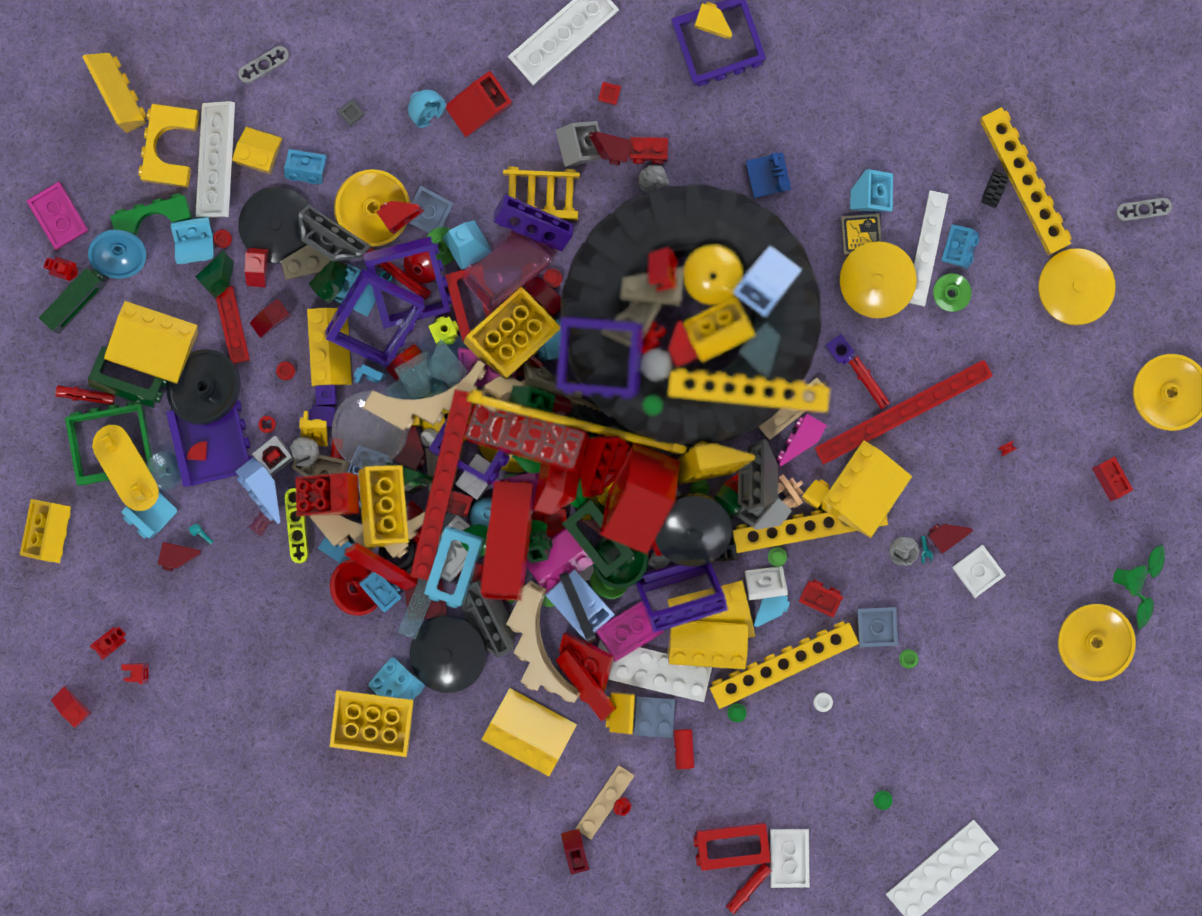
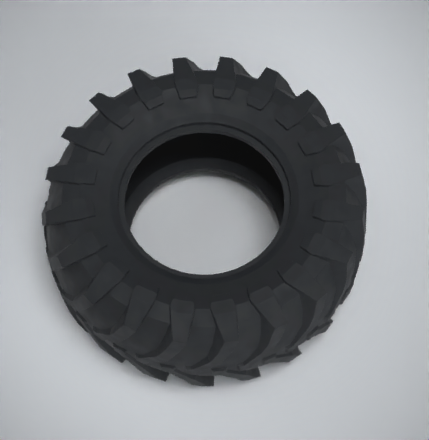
[560,184,821,446]

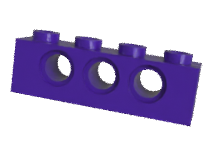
[493,194,573,251]

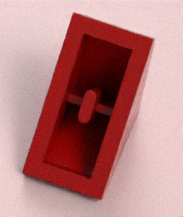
[386,344,427,383]

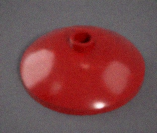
[329,559,378,616]

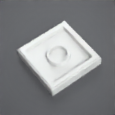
[952,545,1006,598]
[744,566,788,600]

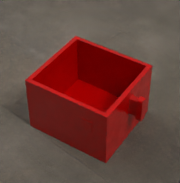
[600,442,680,554]

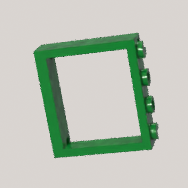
[65,402,155,486]

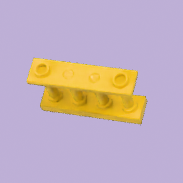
[503,167,580,221]

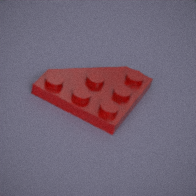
[559,632,614,704]

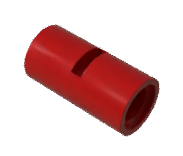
[673,729,695,769]

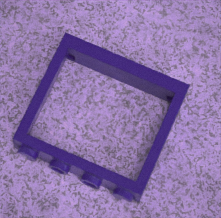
[671,0,766,87]
[364,236,452,329]
[325,269,425,367]
[557,317,643,399]
[428,389,510,486]
[635,562,728,633]

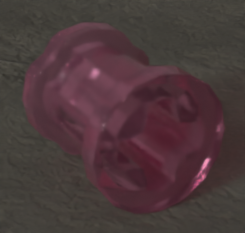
[248,512,273,537]

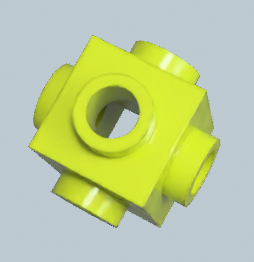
[428,316,460,347]

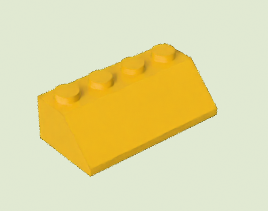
[307,308,352,387]
[358,466,409,547]
[667,621,748,669]

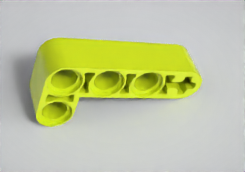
[285,488,309,563]

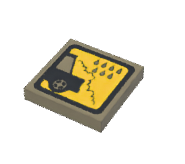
[841,214,881,255]

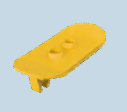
[92,425,159,511]

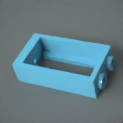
[424,526,485,608]

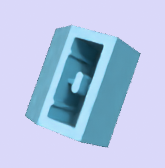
[333,264,376,317]

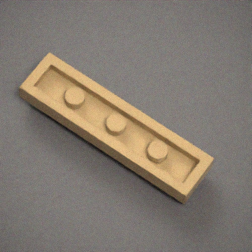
[758,378,821,440]
[575,765,634,839]

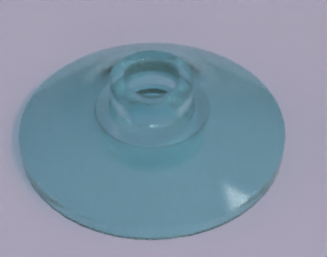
[147,451,181,490]

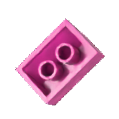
[526,528,593,593]

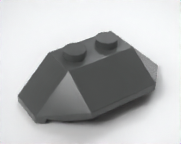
[298,204,371,261]
[738,439,778,513]
[462,581,515,658]

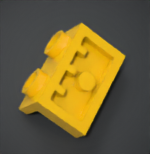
[299,411,328,446]

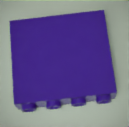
[166,400,253,487]

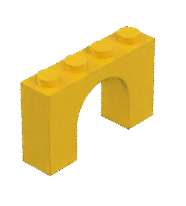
[138,104,200,188]

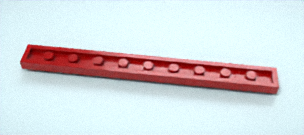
[814,360,993,465]
[410,389,472,580]

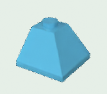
[850,169,893,212]
[442,220,493,270]

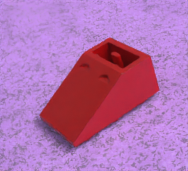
[445,71,513,137]
[296,472,359,516]

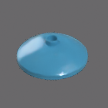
[88,230,146,279]

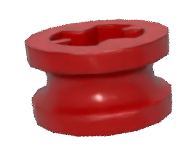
[258,416,276,433]
[997,440,1017,456]

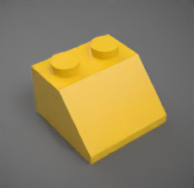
[232,127,283,174]
[606,692,634,734]

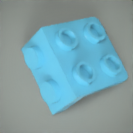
[171,217,214,264]
[121,492,177,539]
[369,657,425,700]

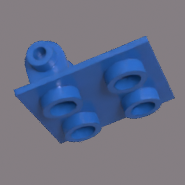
[746,152,791,198]

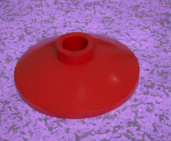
[404,251,436,283]

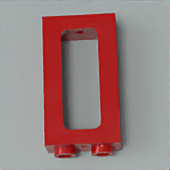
[445,265,494,342]
[693,822,771,871]

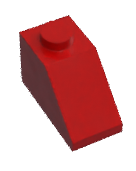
[376,201,424,234]
[245,248,268,288]
[668,321,699,368]
[51,686,92,728]

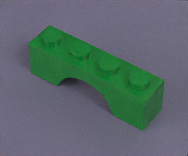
[110,193,193,235]

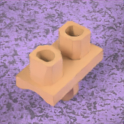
[778,474,803,509]

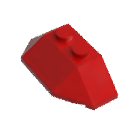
[579,435,629,497]
[533,463,581,515]

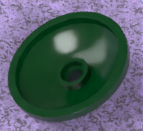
[593,537,648,589]

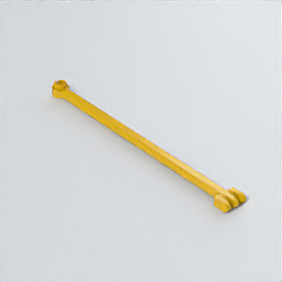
[467,390,686,454]

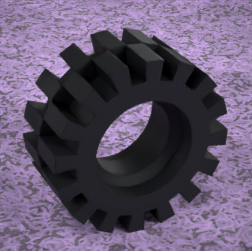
[981,171,1009,208]
[568,404,605,437]

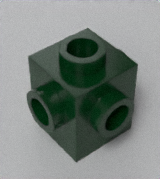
[527,531,553,564]

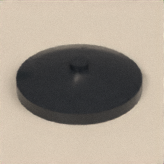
[238,187,308,264]
[167,349,241,425]
[655,493,732,567]
[410,616,487,693]

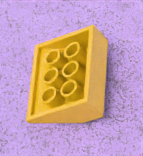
[82,53,147,133]
[463,287,561,379]
[104,301,198,384]
[822,441,912,538]
[678,442,755,485]
[667,580,755,638]
[481,688,577,776]
[330,690,414,757]

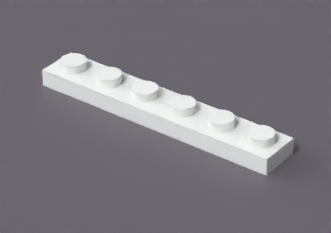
[909,190,949,307]

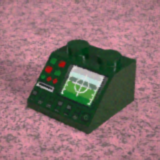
[385,462,433,494]

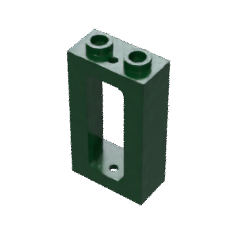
[39,267,106,334]
[88,346,168,408]
[562,497,639,578]

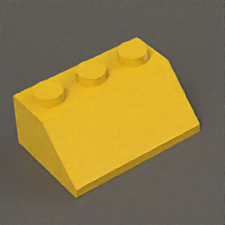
[683,296,755,362]
[19,499,71,563]

